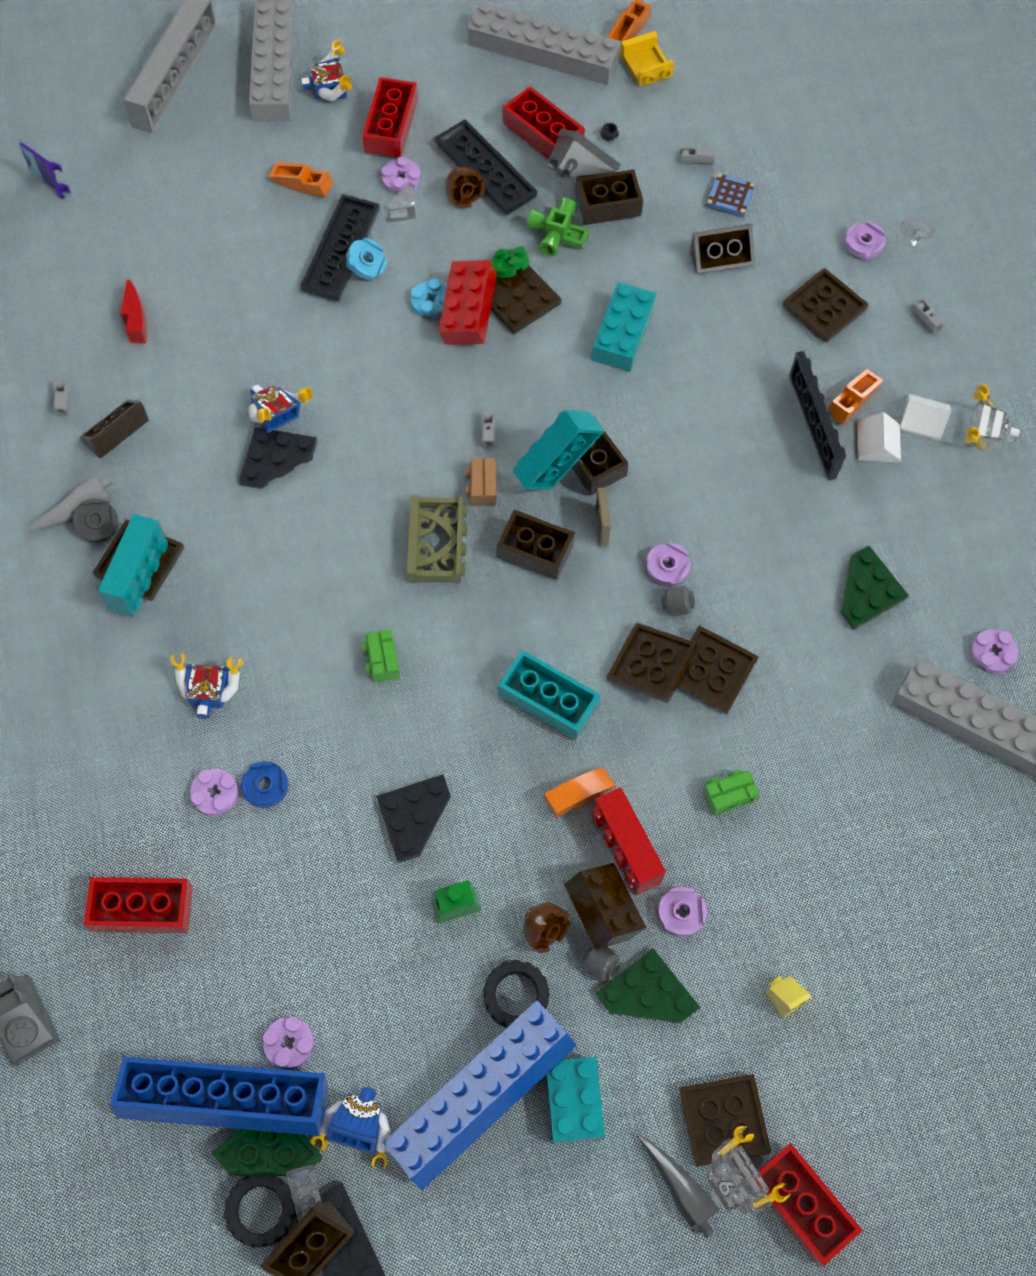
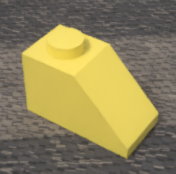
[766,976,811,1018]

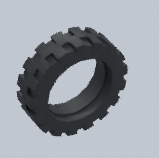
[483,960,549,1028]
[224,1176,296,1248]

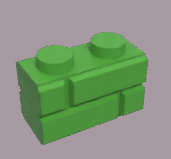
[362,629,400,683]
[703,769,760,816]

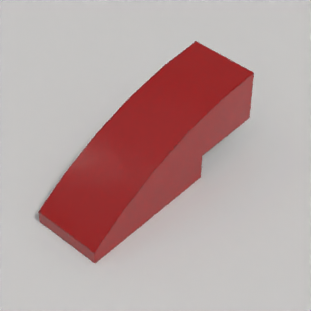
[120,280,147,344]

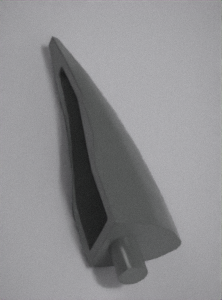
[637,1134,720,1239]

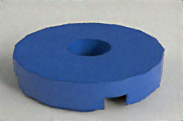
[241,761,289,808]

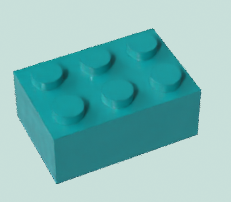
[546,1057,605,1144]

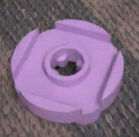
[381,156,420,195]
[844,222,886,261]
[646,543,691,587]
[971,629,1018,674]
[190,769,239,816]
[658,887,707,937]
[263,1016,314,1069]

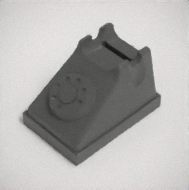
[547,129,621,179]
[0,974,61,1067]

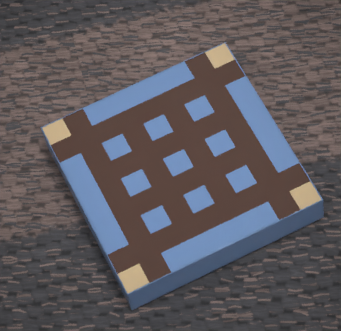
[706,173,755,217]

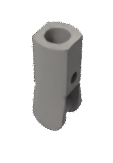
[679,146,715,164]
[911,299,944,334]
[53,379,70,416]
[480,411,495,448]

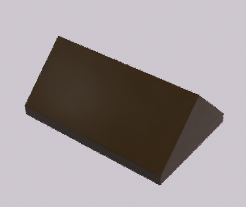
[690,224,755,274]
[79,399,149,459]
[261,1201,354,1276]

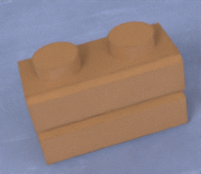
[466,458,497,506]

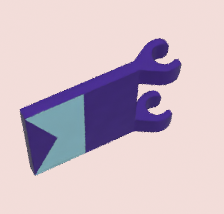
[19,142,71,199]

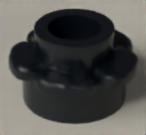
[600,123,619,141]

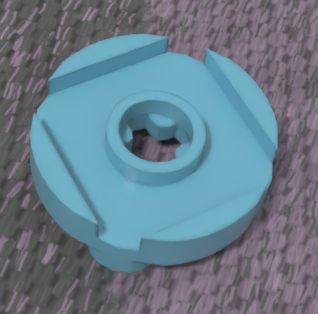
[346,238,387,281]
[411,279,447,319]

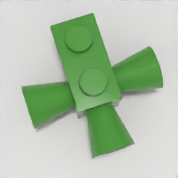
[527,198,589,257]

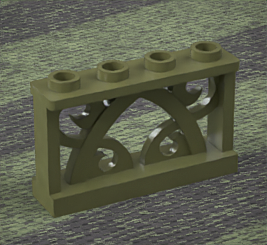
[407,495,467,583]

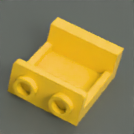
[620,31,675,87]

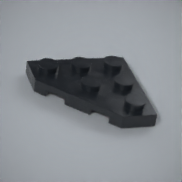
[239,427,318,489]
[376,774,451,863]

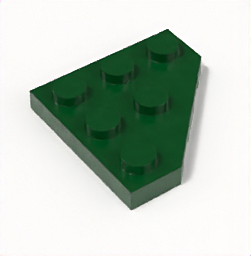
[841,545,909,630]
[595,948,700,1024]
[212,1129,323,1177]

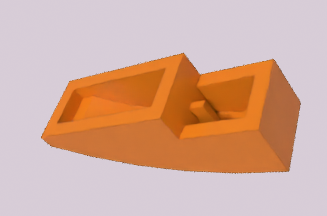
[607,0,652,42]
[268,162,334,197]
[827,369,883,425]
[544,767,615,819]

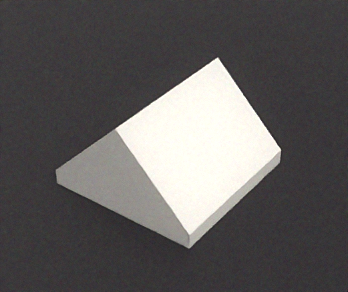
[900,394,951,441]
[857,412,901,463]

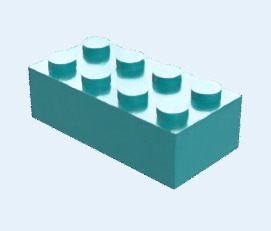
[591,282,657,372]
[512,410,604,490]
[98,513,168,617]
[498,650,601,741]

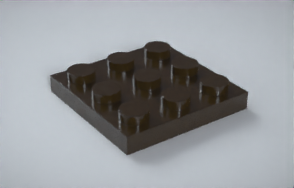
[491,265,562,335]
[782,267,869,343]
[92,520,185,601]
[606,622,698,703]
[677,625,759,714]
[679,1074,772,1167]

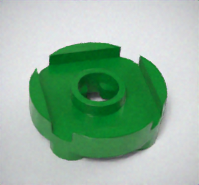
[491,246,530,278]

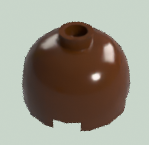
[445,166,485,209]
[523,902,571,953]

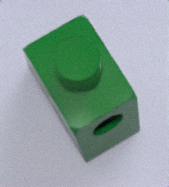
[431,880,482,924]

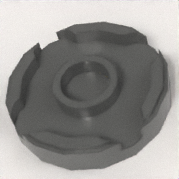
[73,498,118,542]

